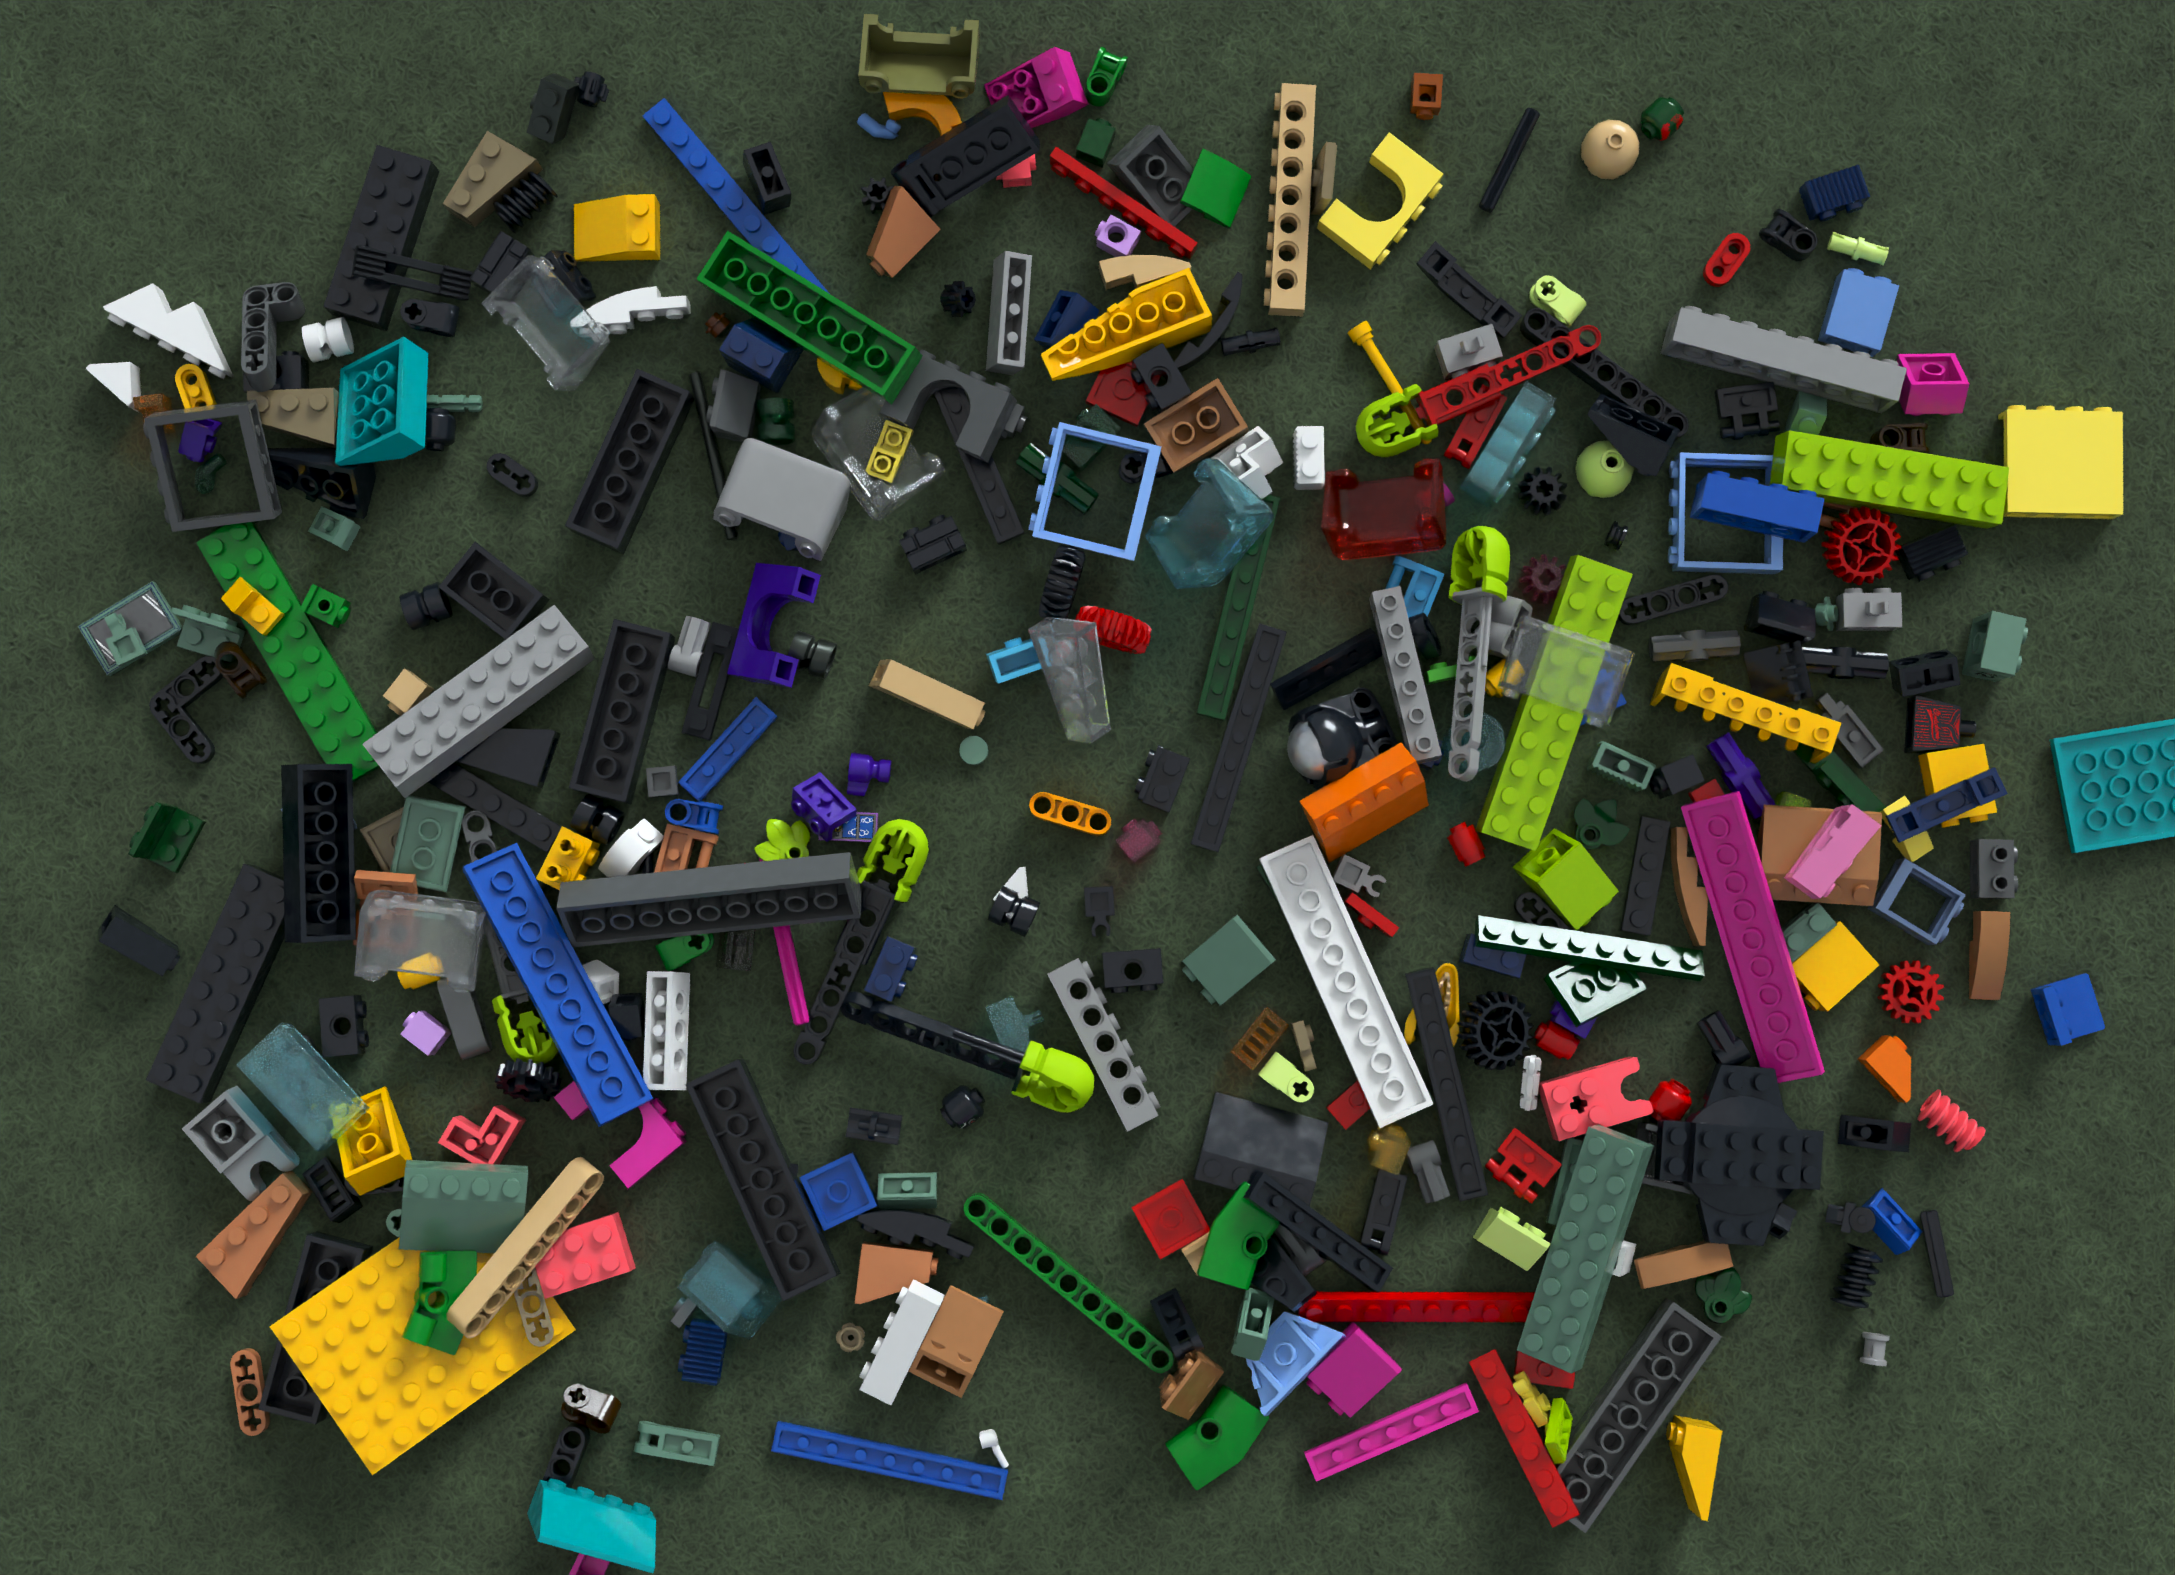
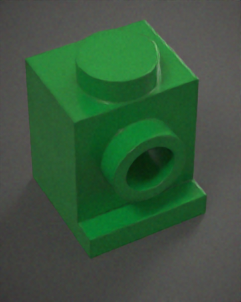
[299,584,351,628]

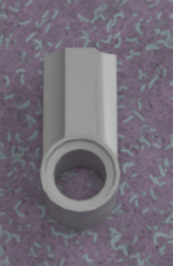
[668,616,711,677]

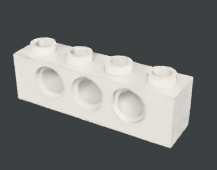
[643,971,690,1090]

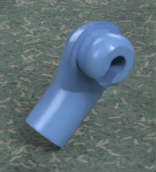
[857,113,901,140]

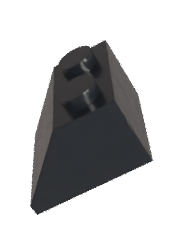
[1744,591,1816,644]

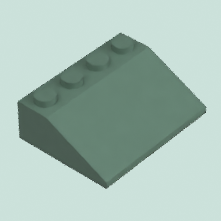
[399,1160,528,1253]

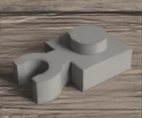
[1332,854,1386,897]

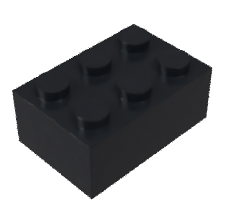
[439,542,550,640]

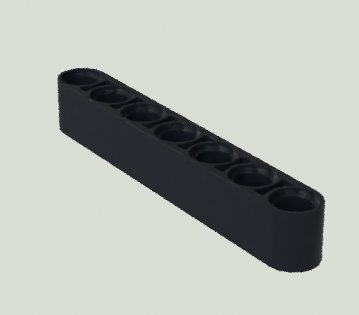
[1520,308,1689,441]

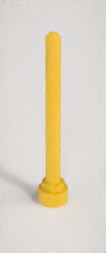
[1348,321,1432,444]

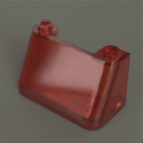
[1321,458,1447,560]

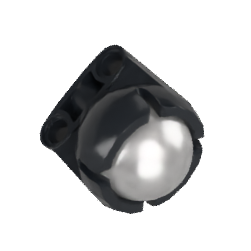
[1287,687,1397,789]

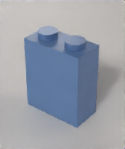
[1818,268,1899,357]

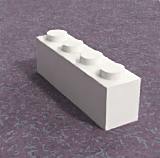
[859,1279,945,1405]

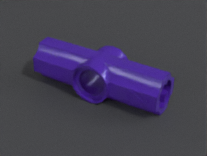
[1706,732,1776,819]

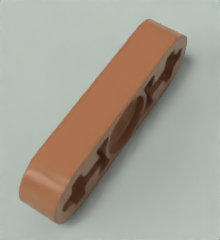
[230,1348,270,1436]

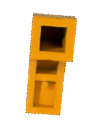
[883,92,962,136]

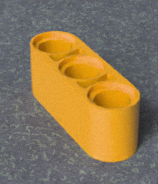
[1029,792,1111,836]

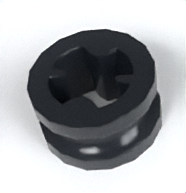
[1604,521,1628,550]

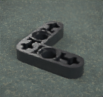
[149,656,223,764]

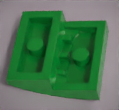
[1179,149,1251,229]

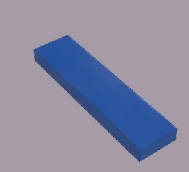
[678,697,778,801]

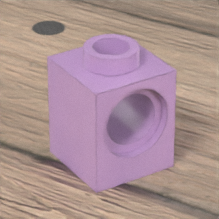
[1094,215,1141,257]
[400,1011,452,1056]

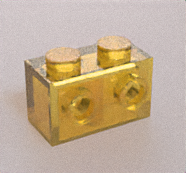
[1366,1123,1411,1176]

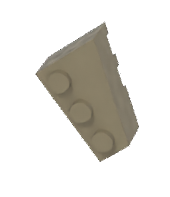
[443,131,543,227]
[247,388,339,448]

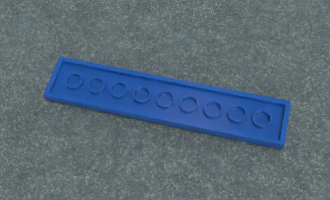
[462,843,653,1127]

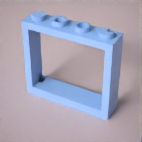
[1028,422,1162,561]
[1668,452,1783,574]

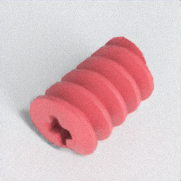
[1917,1089,1986,1152]

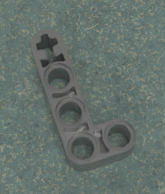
[241,282,305,392]

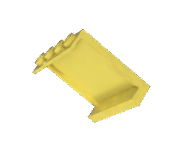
[1998,405,2123,519]

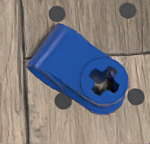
[665,799,724,834]

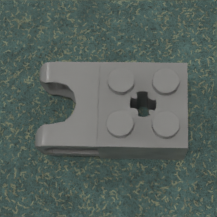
[182,1086,300,1201]

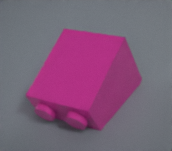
[1306,1322,1402,1418]

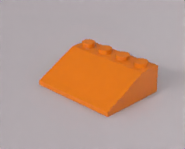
[1299,743,1429,863]

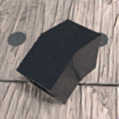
[1768,1202,1798,1239]

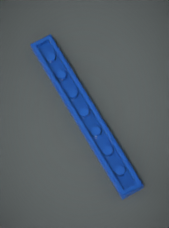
[771,1421,1008,1500]

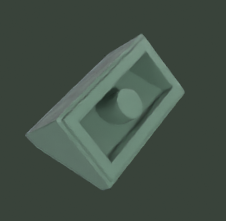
[877,1172,937,1209]

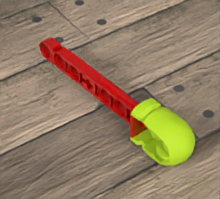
[1356,325,1601,457]

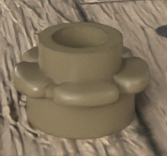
[836,1323,865,1352]

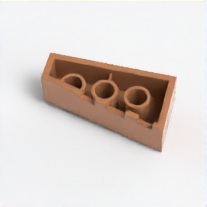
[196,1171,312,1299]

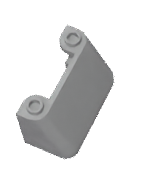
[713,438,850,561]

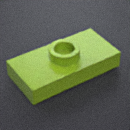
[1545,1398,1573,1464]

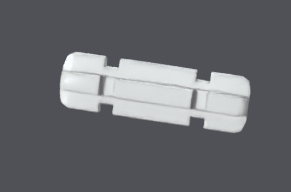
[1519,1055,1542,1111]

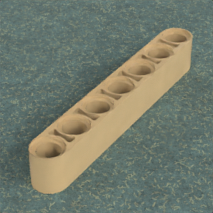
[446,1157,604,1338]

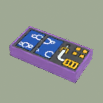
[818,812,879,842]

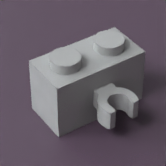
[1434,324,1503,379]
[1836,588,1902,631]

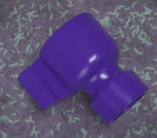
[847,753,892,797]

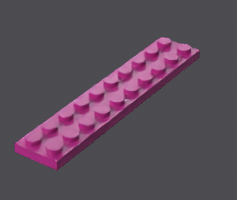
[1681,791,1825,1083]

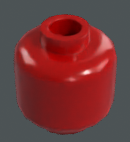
[1648,1079,1692,1121]

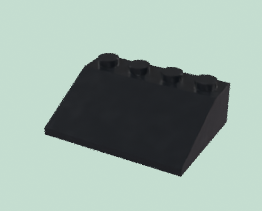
[1193,1092,1328,1206]

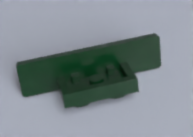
[1793,743,1886,825]

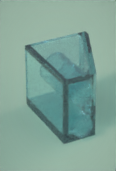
[677,1241,782,1340]

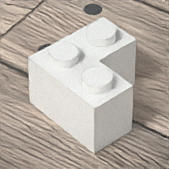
[1211,426,1283,508]

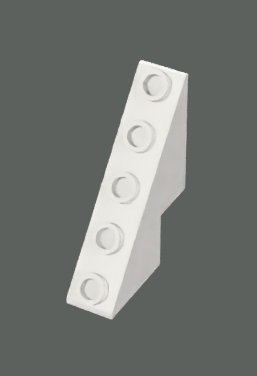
[103,283,233,379]

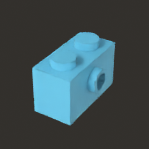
[986,635,1053,684]

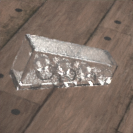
[1028,617,1111,744]

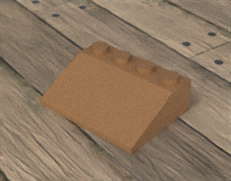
[1756,805,1882,906]

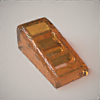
[1229,1007,1289,1070]

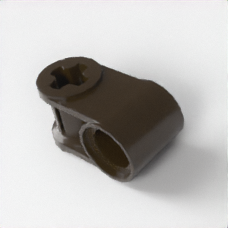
[1870,423,1929,454]
[215,641,267,699]
[561,1384,621,1434]

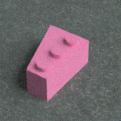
[1784,804,1882,899]

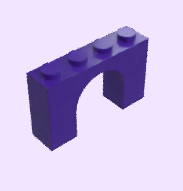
[727,563,821,688]

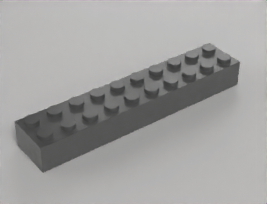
[556,852,862,947]

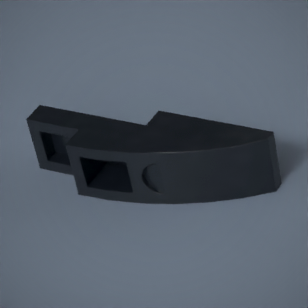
[856,1209,975,1260]

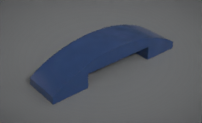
[1886,767,2008,843]

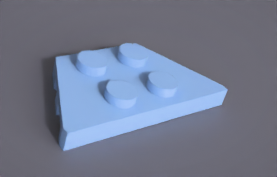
[1246,1311,1346,1416]

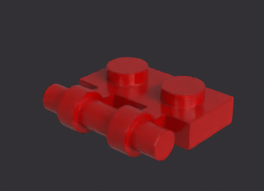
[1485,1128,1562,1204]

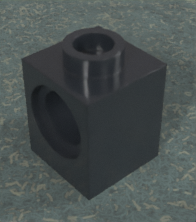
[609,993,645,1041]

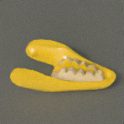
[1404,963,1460,1047]

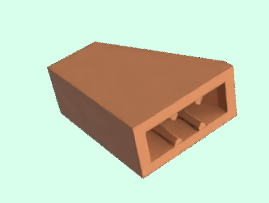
[866,186,941,278]
[855,1241,938,1304]

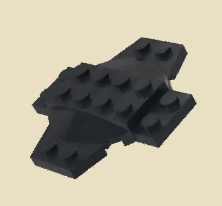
[1654,1064,1824,1246]

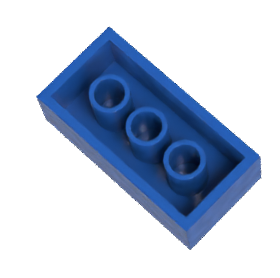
[1690,471,1825,543]

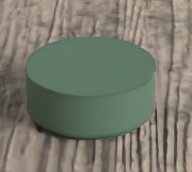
[959,736,989,765]

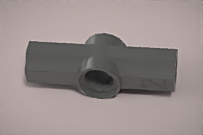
[1648,630,1741,662]

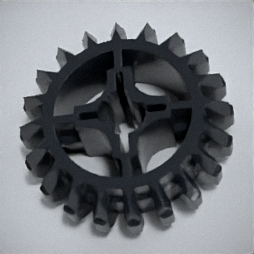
[1039,545,1086,624]
[1457,991,1534,1070]

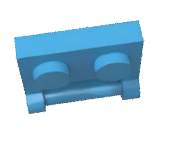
[1385,556,1444,619]

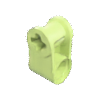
[1529,275,1587,328]
[1258,1051,1314,1102]

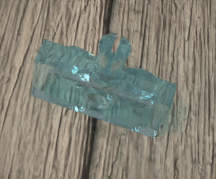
[985,996,1044,1053]

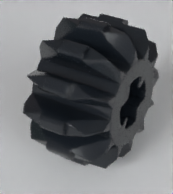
[1518,466,1567,516]

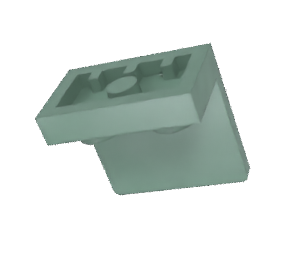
[171,605,245,662]

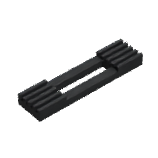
[352,245,473,301]
[681,622,739,741]

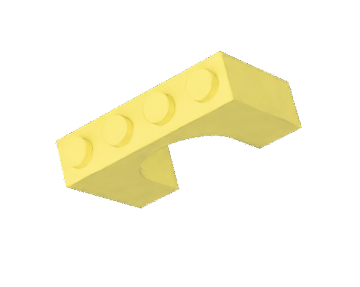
[1317,132,1443,270]

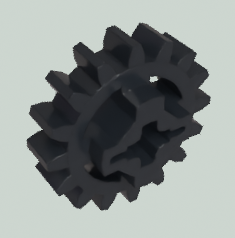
[495,1058,561,1103]

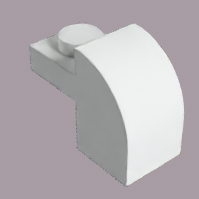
[598,819,664,877]

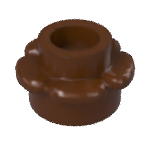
[705,312,731,338]

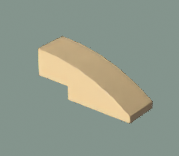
[1099,255,1191,290]

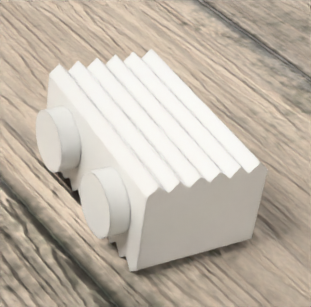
[1293,426,1325,490]

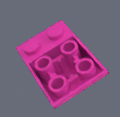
[984,47,1089,128]

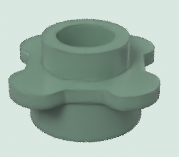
[1815,597,1839,631]

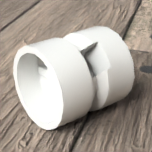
[302,317,354,363]

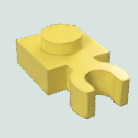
[1513,1371,1551,1428]

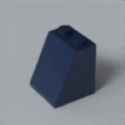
[719,318,803,394]

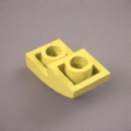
[865,420,914,483]
[1881,796,1934,862]

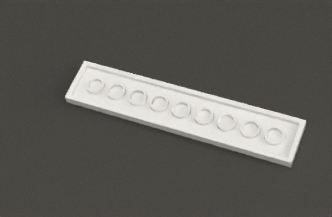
[1259,835,1433,1128]

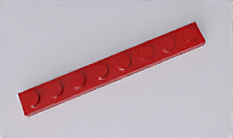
[1298,1292,1535,1322]

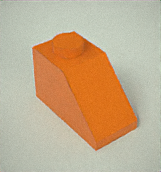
[1858,1035,1911,1103]

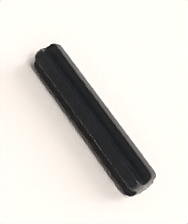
[1920,1210,1954,1298]

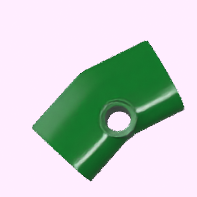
[1197,1182,1280,1290]
[402,1250,477,1355]
[1165,1384,1269,1490]

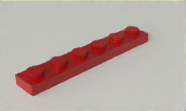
[1050,147,1197,259]
[1469,1349,1580,1528]

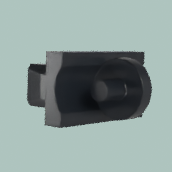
[846,1107,903,1145]
[1825,1201,1876,1233]

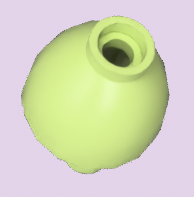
[1575,440,1634,498]

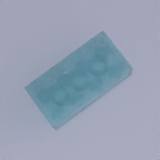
[1458,381,1556,507]
[236,1023,370,1151]

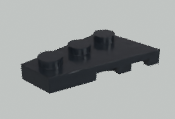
[1246,1235,1317,1312]

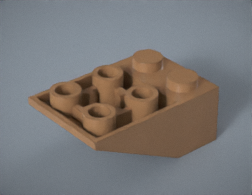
[908,1285,1004,1398]
[1159,1350,1224,1420]

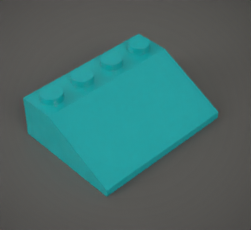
[335,336,428,466]
[527,1479,656,1573]

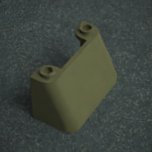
[858,14,980,98]

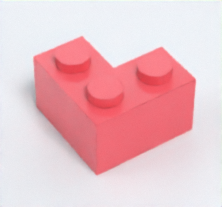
[438,1105,526,1164]

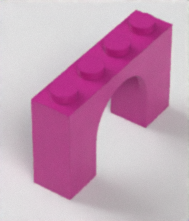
[554,1081,687,1188]

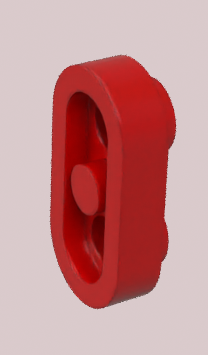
[1703,233,1750,287]

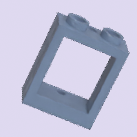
[1867,858,1966,945]

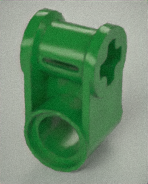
[1086,47,1128,107]
[655,933,715,972]

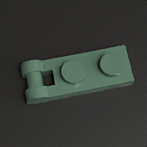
[634,1421,720,1466]

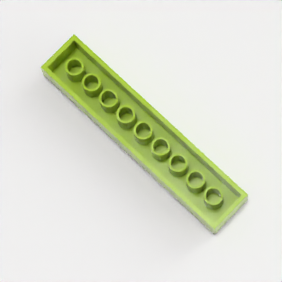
[1476,555,1633,851]

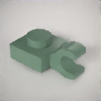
[104,613,148,667]

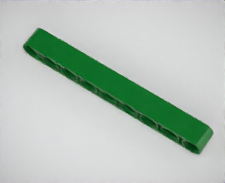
[964,1193,1174,1373]

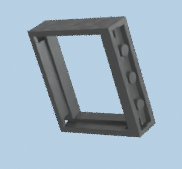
[143,399,282,532]

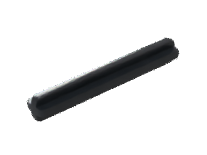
[1479,108,1540,213]

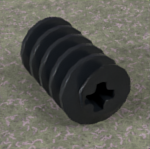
[493,171,558,234]
[1830,1243,1883,1309]

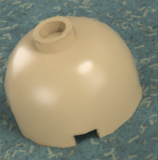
[1581,120,1639,179]

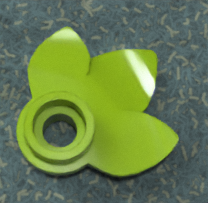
[754,819,810,861]

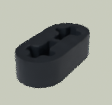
[487,453,538,497]
[1409,613,1442,660]

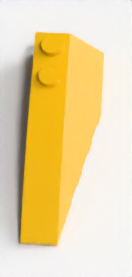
[1041,268,1212,381]

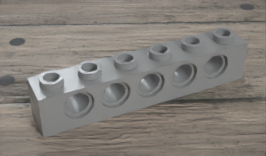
[1369,586,1442,764]
[1047,958,1161,1132]

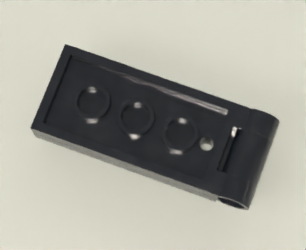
[890,95,1040,217]

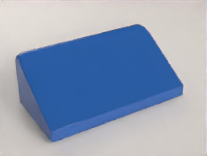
[1861,1188,1923,1255]

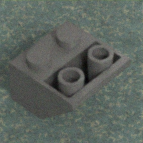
[706,369,762,442]

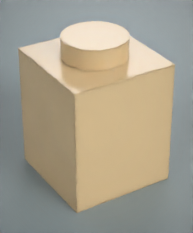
[383,668,434,716]

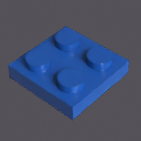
[799,1152,878,1231]

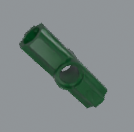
[1016,443,1099,515]

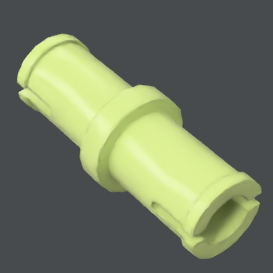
[1827,232,1889,266]

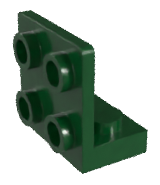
[128,802,206,873]

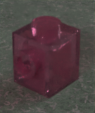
[1116,818,1162,864]

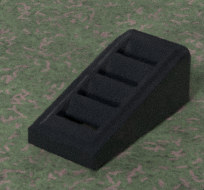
[303,1156,363,1223]

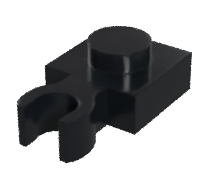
[1084,886,1115,937]

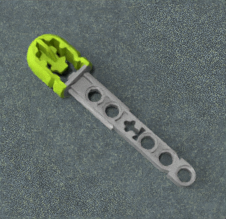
[1448,526,1510,782]

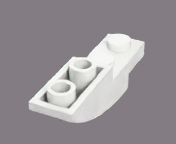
[572,286,691,337]

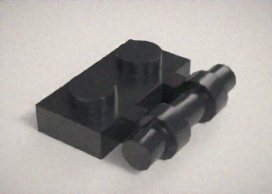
[1714,382,1780,440]

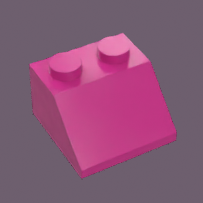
[1897,353,1969,416]

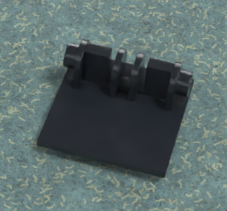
[1743,640,1814,704]

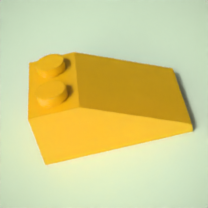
[574,194,660,261]
[331,1086,412,1196]
[1666,1415,1722,1521]

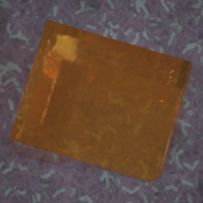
[133,393,175,434]

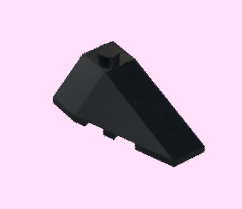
[268,448,376,519]

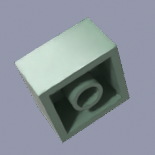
[1962,611,2028,682]

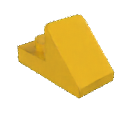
[221,577,285,636]

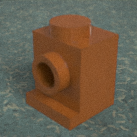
[1410,73,1443,120]

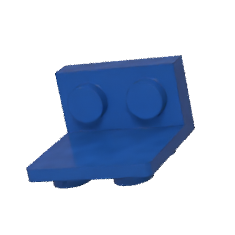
[2030,973,2105,1046]

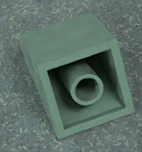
[1181,915,1276,1006]

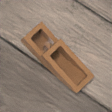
[1969,911,2010,1000]
[1634,1240,1733,1289]

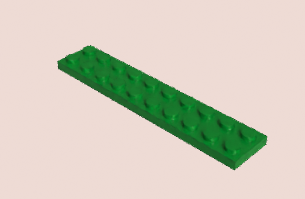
[196,522,380,782]

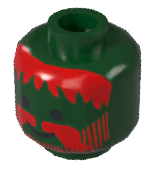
[1641,97,1684,141]

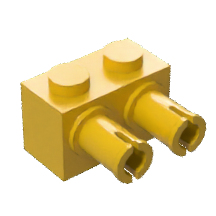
[536,826,600,890]

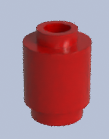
[1447,822,1486,867]
[1533,1020,1580,1060]

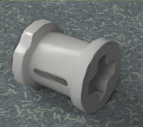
[1860,1332,1890,1366]

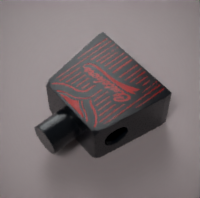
[1904,696,1976,753]

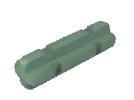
[426,395,483,412]

